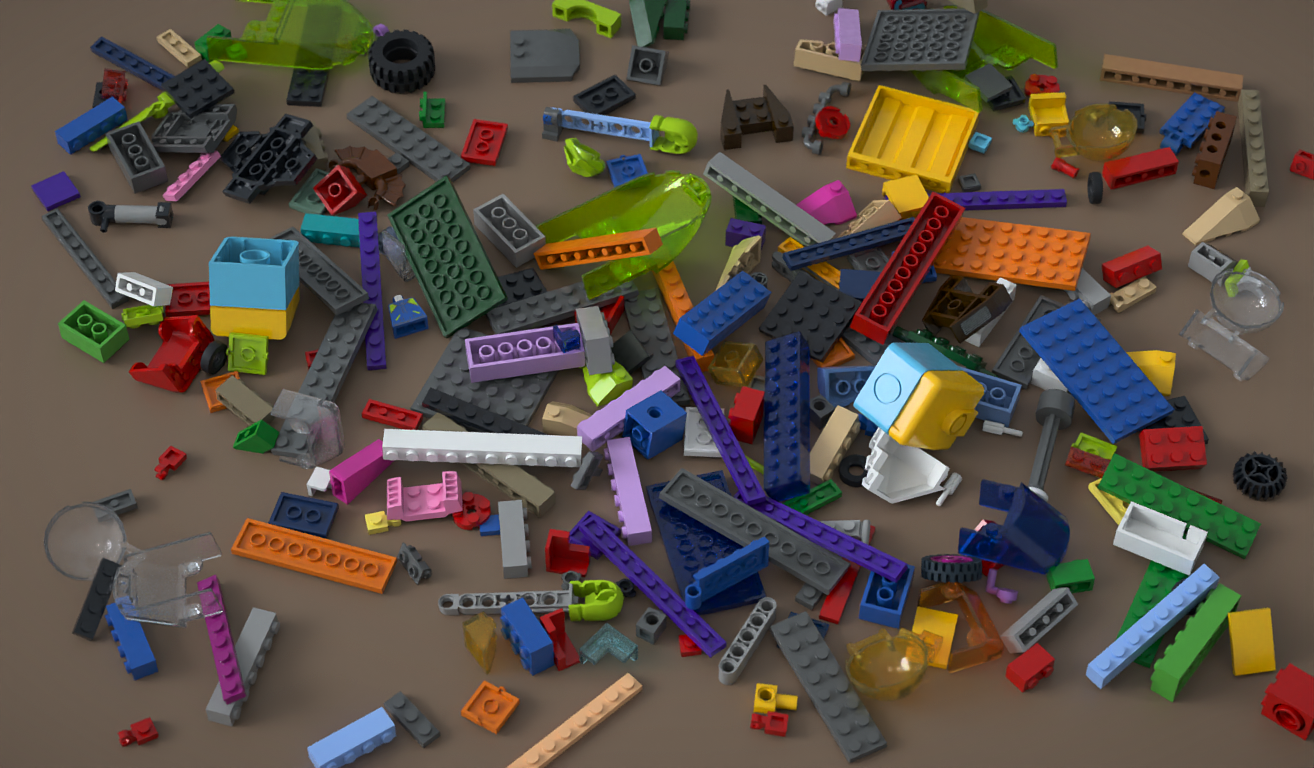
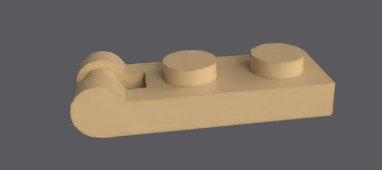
[1109,276,1157,313]

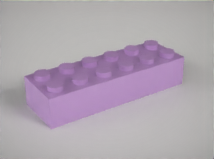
[465,323,585,383]

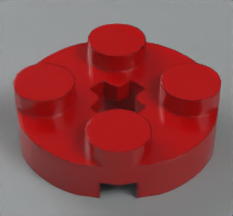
[1024,74,1060,97]
[815,106,850,139]
[451,492,491,530]

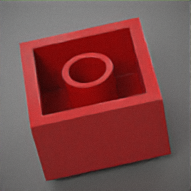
[728,386,765,445]

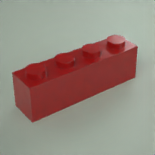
[1102,147,1179,190]

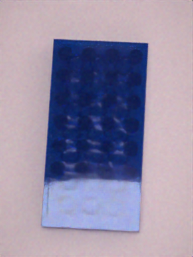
[646,470,767,616]

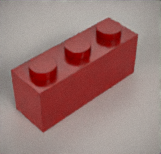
[1101,245,1162,288]

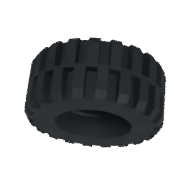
[368,30,435,94]

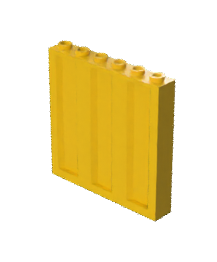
[846,85,980,193]

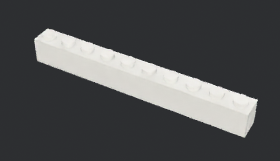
[382,429,582,467]

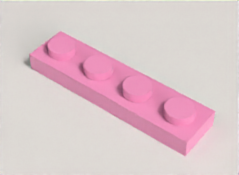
[162,151,221,201]

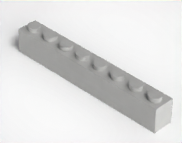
[703,152,836,247]

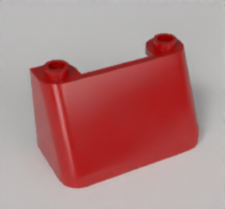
[129,315,215,393]

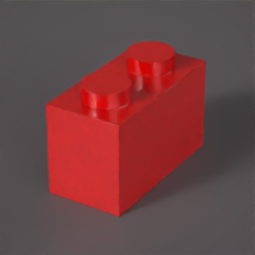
[1005,643,1055,693]

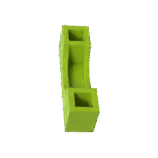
[552,0,621,38]

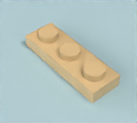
[157,29,202,68]

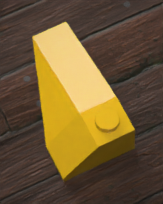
[1126,350,1176,397]

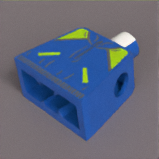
[388,295,429,339]

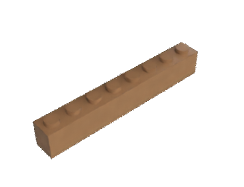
[1100,54,1243,102]

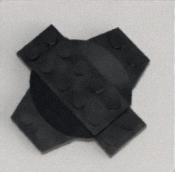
[220,113,318,204]

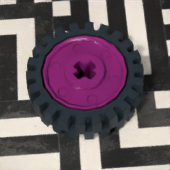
[921,554,982,583]

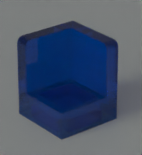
[553,325,581,354]

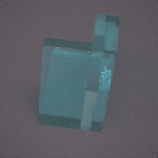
[579,623,638,665]

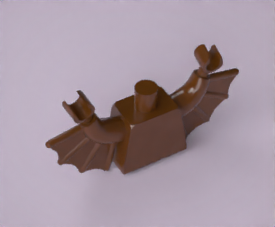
[329,146,406,210]

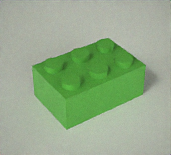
[58,300,130,363]

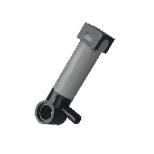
[88,201,173,233]

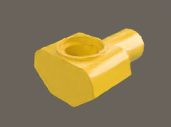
[753,683,798,713]

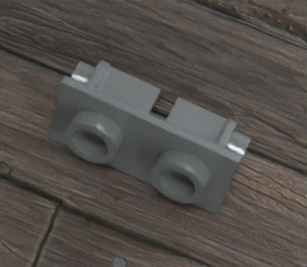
[397,542,432,585]

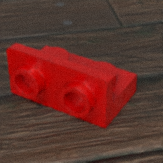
[1290,149,1314,180]

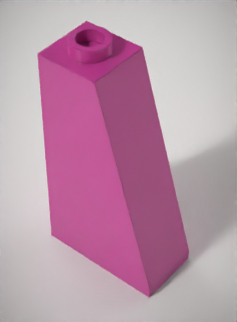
[329,439,395,505]

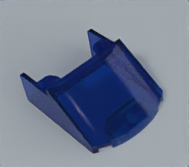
[958,479,1070,575]

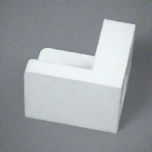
[307,466,332,496]

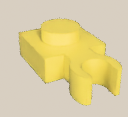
[365,511,401,535]

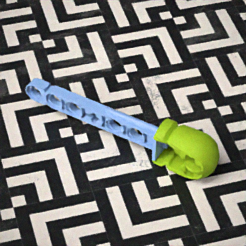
[553,108,698,154]

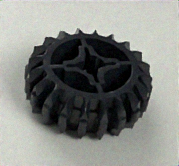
[1233,451,1287,501]

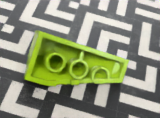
[581,361,633,407]

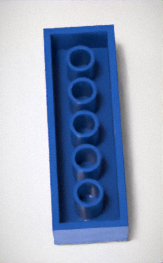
[673,271,772,356]

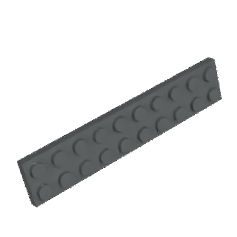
[271,303,378,459]
[659,468,850,595]

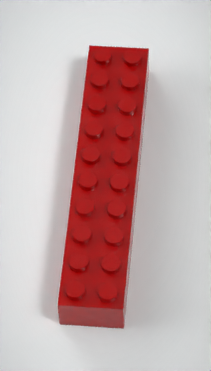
[850,191,965,345]

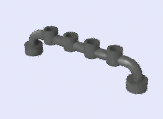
[802,82,851,155]

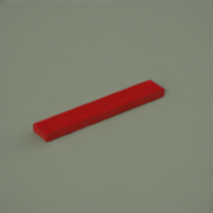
[819,525,876,625]

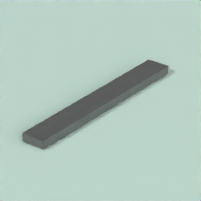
[41,208,129,309]

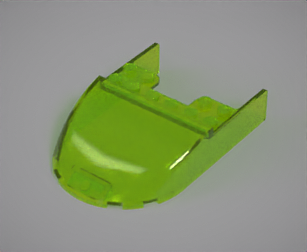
[206,0,373,69]
[911,5,1058,113]
[536,170,712,300]

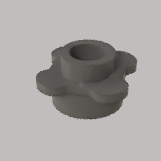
[561,571,581,590]

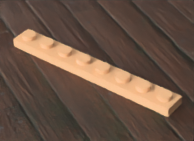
[506,673,642,768]

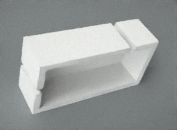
[1113,501,1208,576]

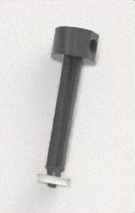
[1018,389,1076,509]

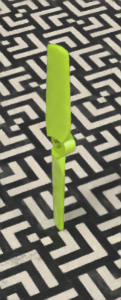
[90,60,224,152]

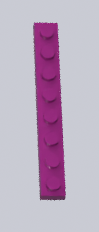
[197,575,247,705]

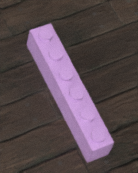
[833,8,862,62]
[577,366,680,452]
[603,437,652,546]

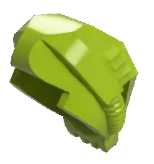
[564,138,605,177]

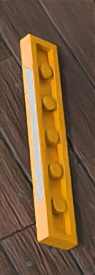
[778,237,840,290]

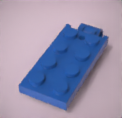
[1159,93,1225,156]
[685,536,769,610]

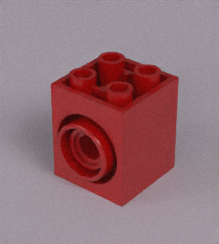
[1261,663,1314,741]

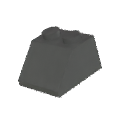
[626,45,669,85]

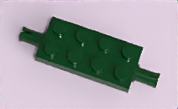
[893,326,998,378]

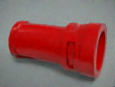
[1051,156,1079,179]

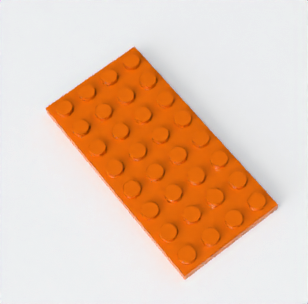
[933,217,1091,291]

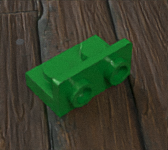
[419,92,446,128]

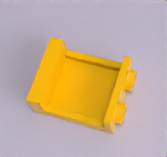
[1028,92,1072,136]
[882,175,929,221]

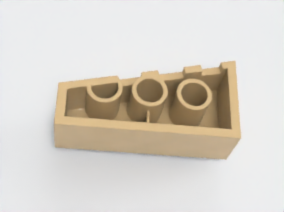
[794,39,867,81]
[801,405,861,485]

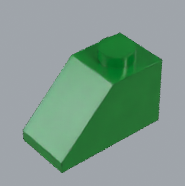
[233,419,279,453]

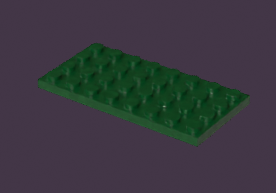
[387,175,508,338]

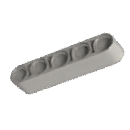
[718,597,777,685]

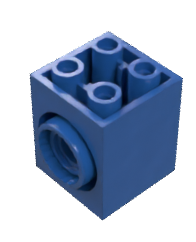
[622,390,687,460]

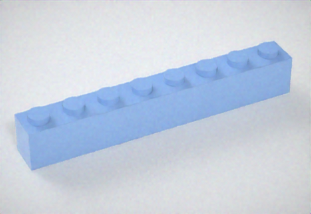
[1086,564,1220,689]

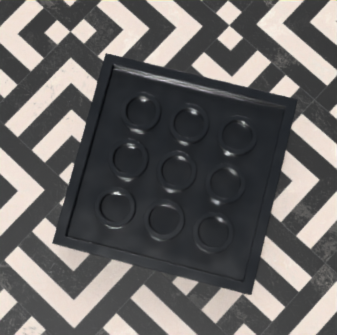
[759,272,862,363]

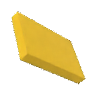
[905,606,958,669]
[1228,608,1276,676]

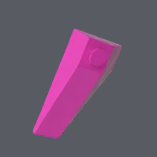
[797,180,857,225]

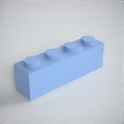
[307,707,396,768]

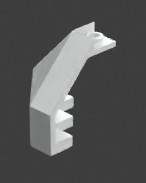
[862,427,950,504]

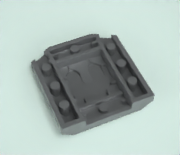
[510,29,580,83]
[151,104,237,153]

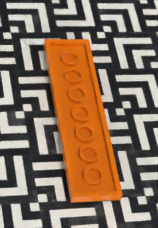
[231,518,397,594]

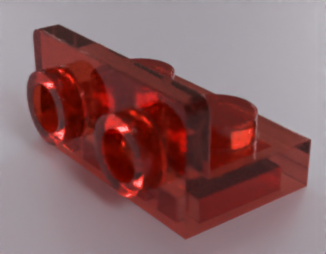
[101,69,128,104]

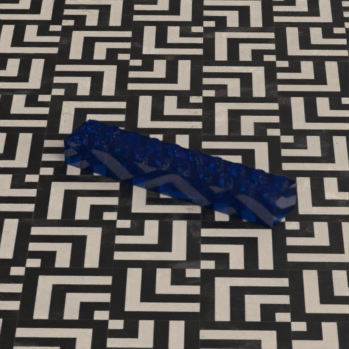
[764,331,810,502]

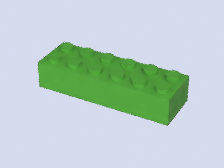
[1150,583,1242,702]

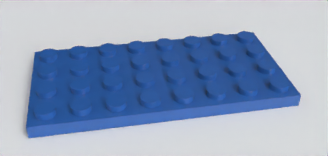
[1019,298,1174,444]

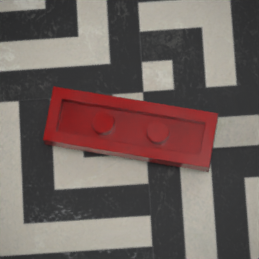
[362,399,423,430]

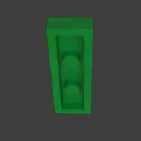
[783,479,842,515]

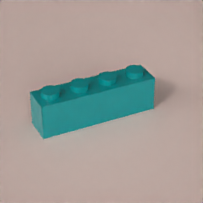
[300,213,360,248]

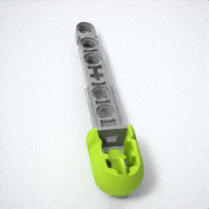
[438,580,624,621]

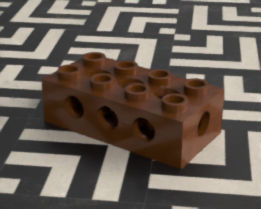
[1192,111,1237,189]

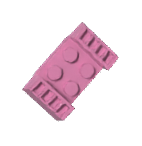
[387,471,463,522]

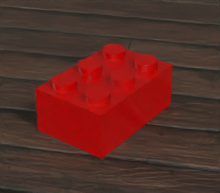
[1139,426,1207,472]

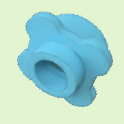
[1013,115,1034,132]

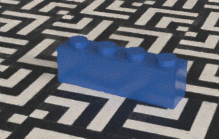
[55,97,128,155]
[104,597,159,680]

